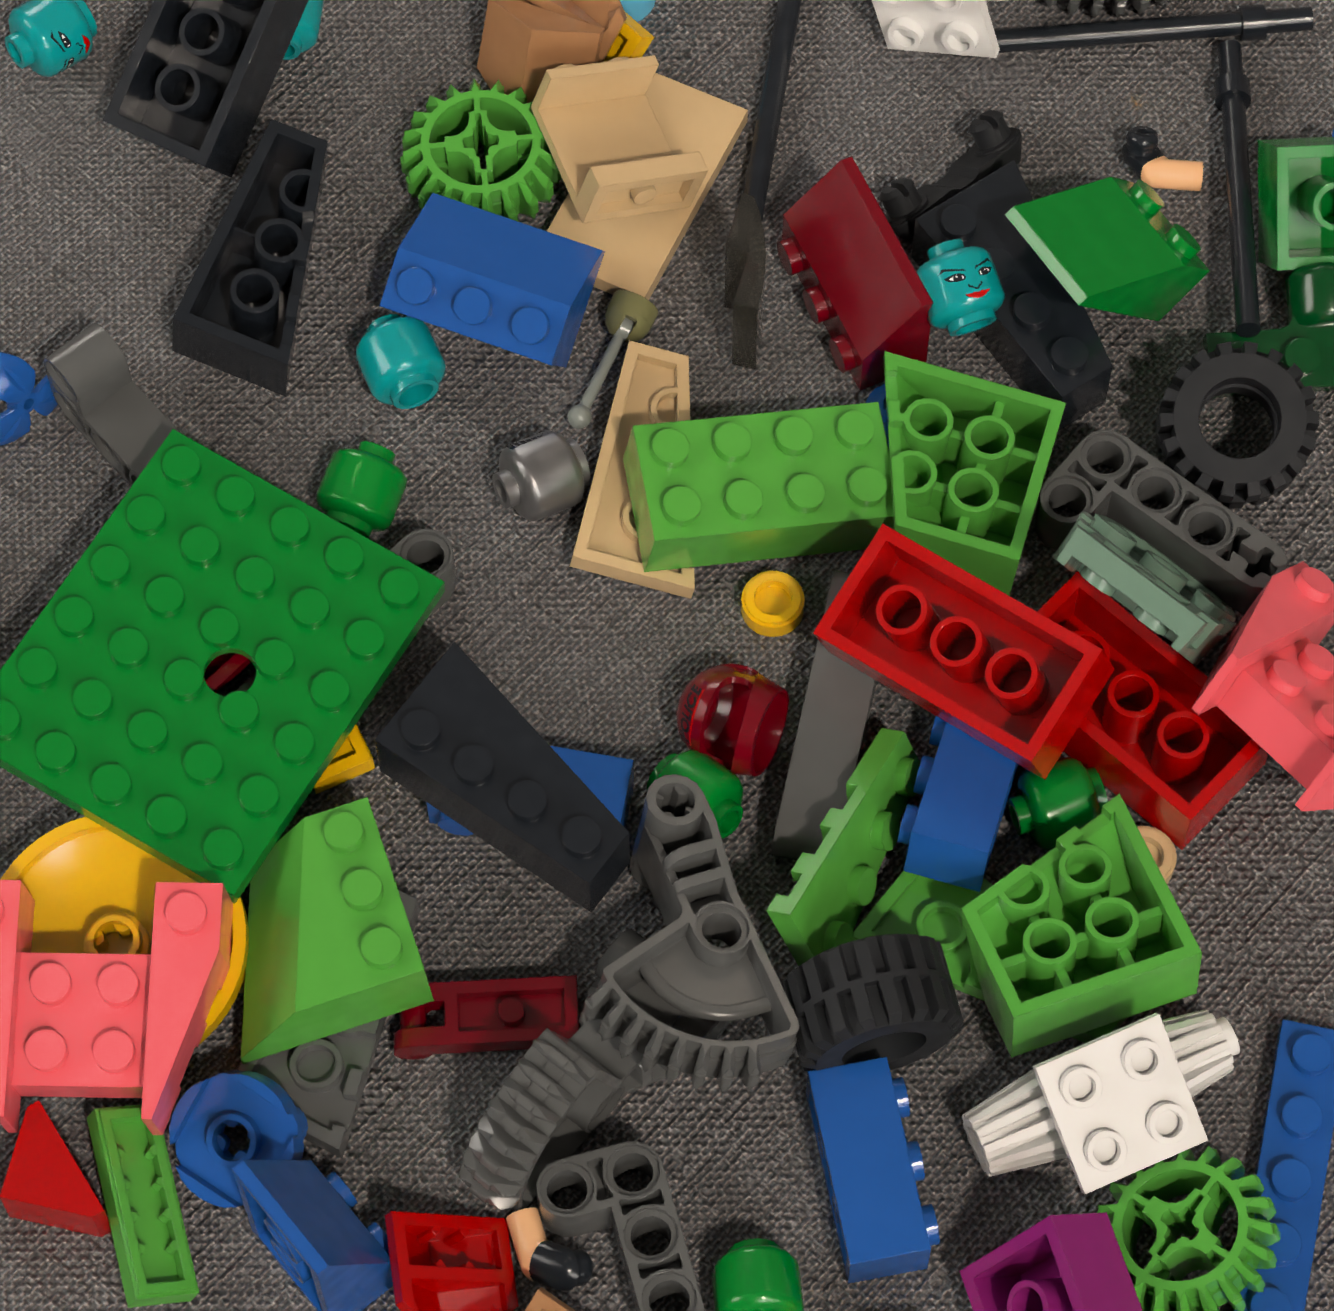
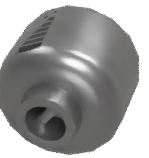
[492,430,590,521]

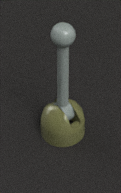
[567,290,659,429]

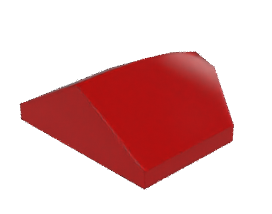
[384,1211,519,1311]

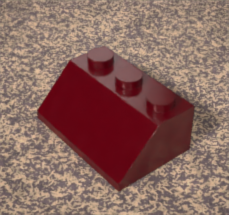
[777,156,933,391]

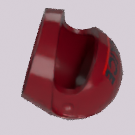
[676,664,789,777]

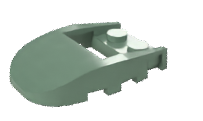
[1052,511,1236,665]

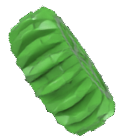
[400,79,561,221]
[1097,1146,1281,1311]

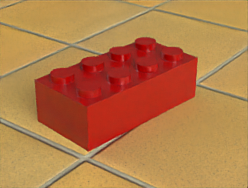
[813,523,1115,780]
[1037,571,1269,850]

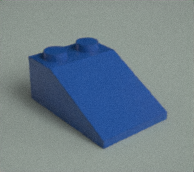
[232,1160,393,1311]

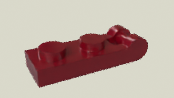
[393,975,579,1060]

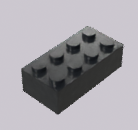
[103,0,308,178]

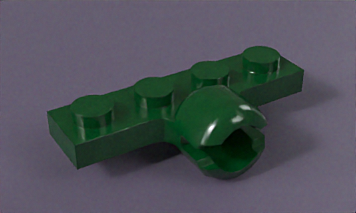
[1203,263,1334,398]

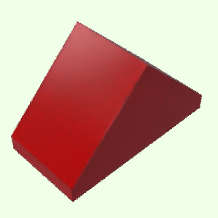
[0,1100,111,1237]

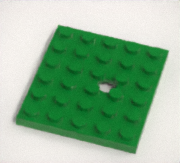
[0,429,445,904]

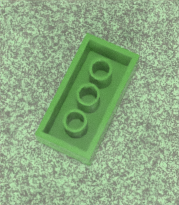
[623,402,894,572]

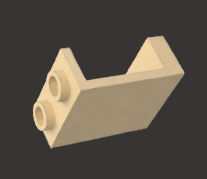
[530,55,708,223]

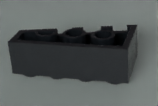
[172,119,328,397]
[911,160,1113,431]
[375,642,630,912]

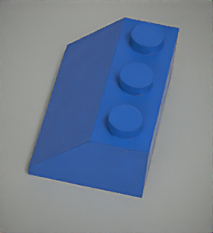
[379,193,605,368]

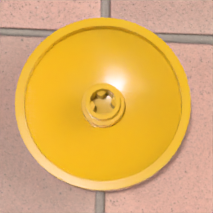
[0,817,249,1048]

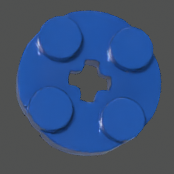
[169,1070,308,1208]

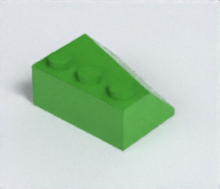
[883,351,1066,596]
[961,793,1202,1058]
[241,797,434,1064]

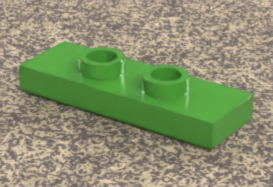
[87,1105,199,1308]

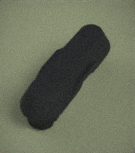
[879,110,1022,242]

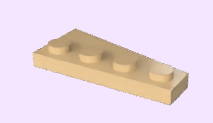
[569,340,695,599]

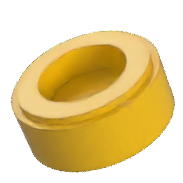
[741,571,805,637]

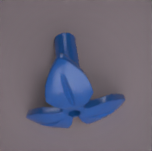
[0,352,58,446]

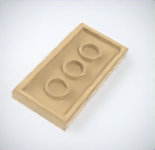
[547,73,748,300]

